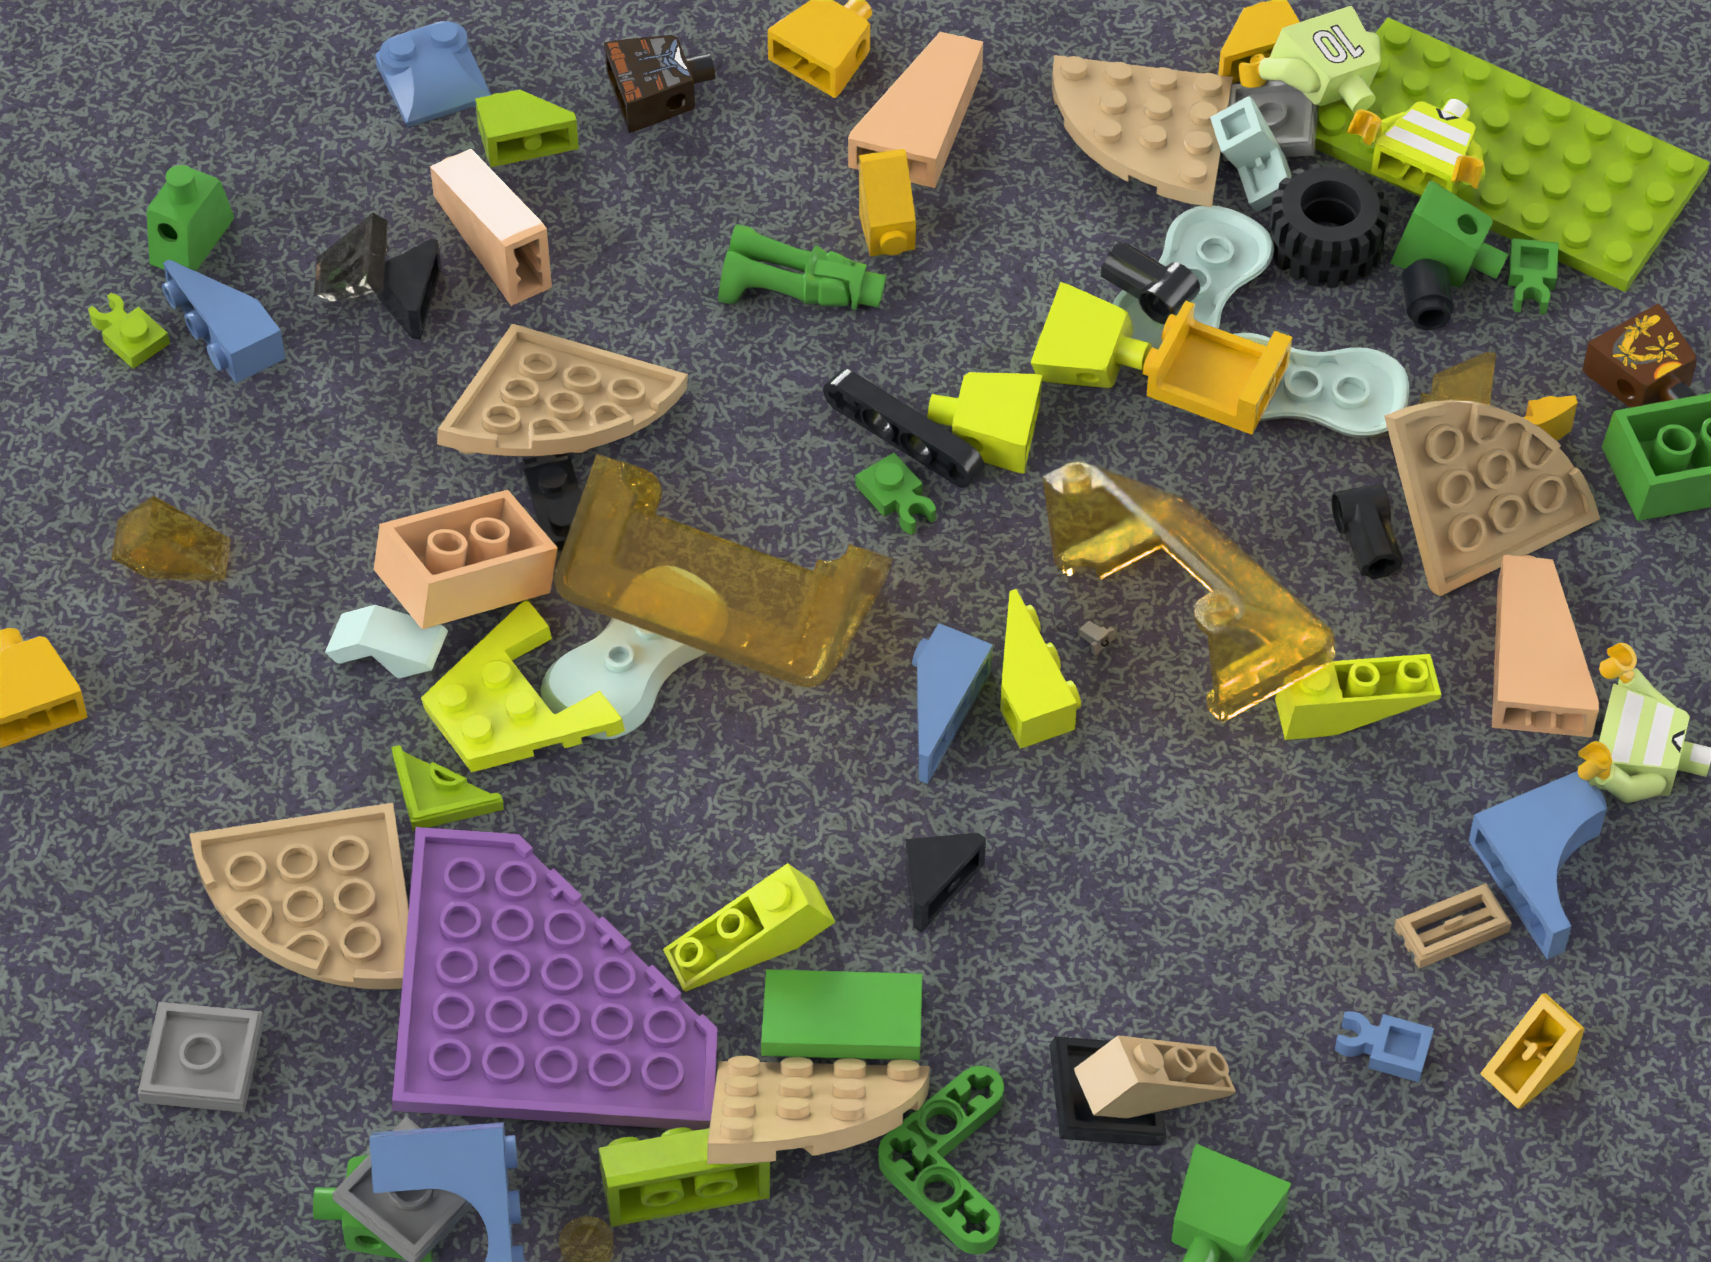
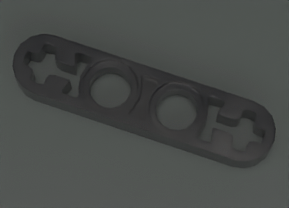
[823,369,985,488]

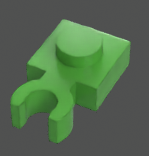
[1508,238,1559,315]
[855,453,936,535]

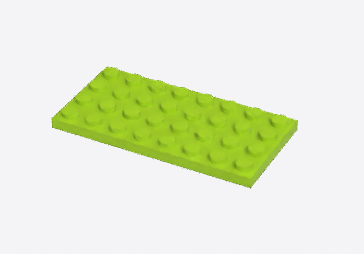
[1315,17,1710,292]

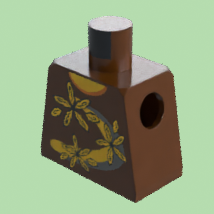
[1582,303,1697,408]

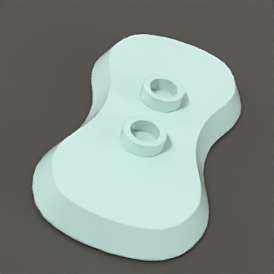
[1113,205,1274,349]
[1234,333,1409,438]
[540,568,730,740]

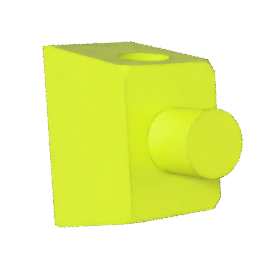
[1031,282,1152,388]
[927,372,1042,474]

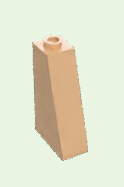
[848,32,983,188]
[430,149,552,306]
[1492,555,1599,737]

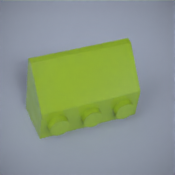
[598,1127,770,1227]

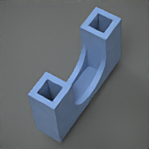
[369,1122,525,1262]

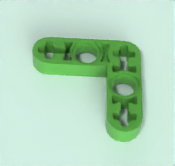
[878,1066,1004,1255]

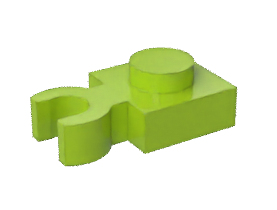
[88,293,170,369]

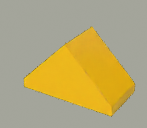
[1480,993,1585,1109]

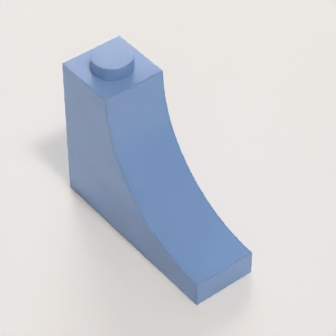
[1469,771,1607,959]

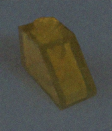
[111,496,231,581]

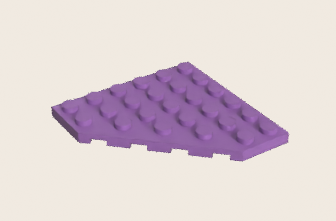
[392,827,717,1130]

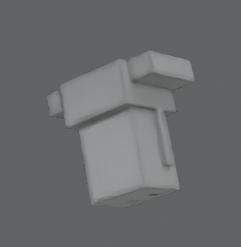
[1079,620,1115,656]

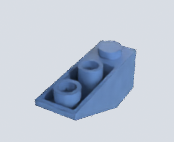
[162,260,285,383]

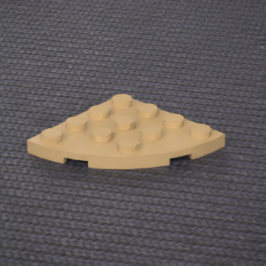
[1052,55,1233,207]
[437,324,688,456]
[1384,400,1600,596]
[190,803,409,989]
[707,1056,930,1164]

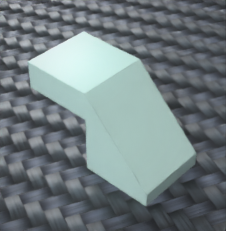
[1210,96,1291,212]
[325,605,448,678]

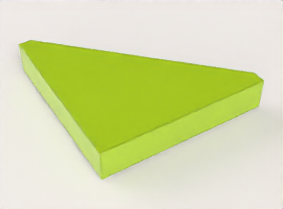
[391,745,504,831]

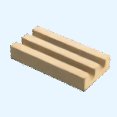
[1394,883,1512,969]

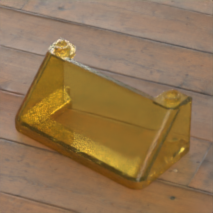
[554,454,894,688]
[1042,461,1335,723]

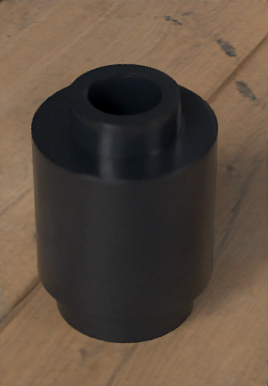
[1402,259,1454,330]

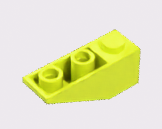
[1000,589,1081,749]
[1275,654,1441,740]
[663,863,835,992]

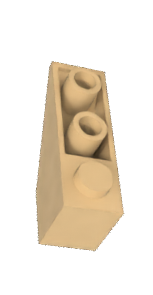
[1074,1035,1236,1118]

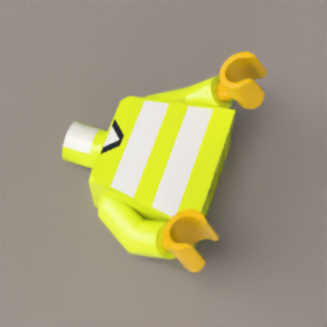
[1347,99,1485,195]

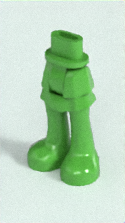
[718,224,886,310]

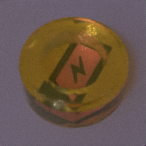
[559,1216,614,1262]

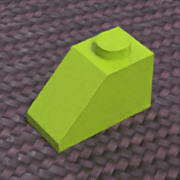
[475,89,579,168]

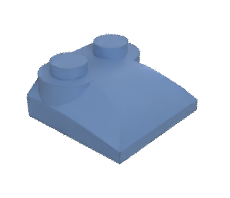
[375,21,491,128]

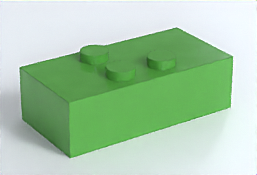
[1602,393,1711,521]

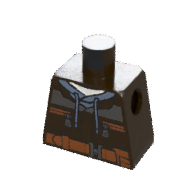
[604,35,716,133]

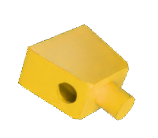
[768,0,872,98]
[0,628,88,748]

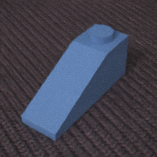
[912,623,993,784]

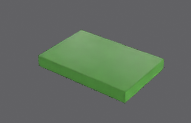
[761,969,922,1060]

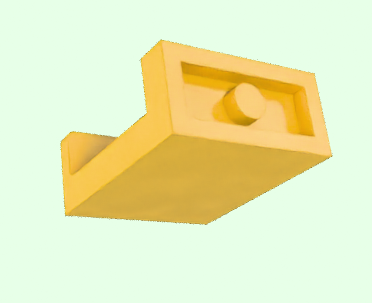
[1143,301,1292,435]

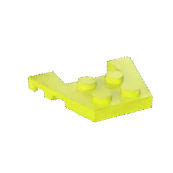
[421,599,625,772]

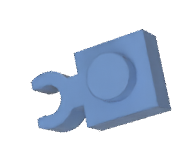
[1335,1011,1434,1082]

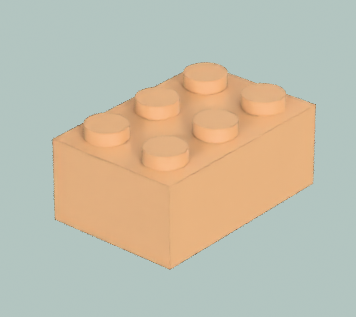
[374,490,558,629]

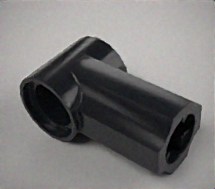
[1101,242,1201,324]
[1331,483,1403,580]

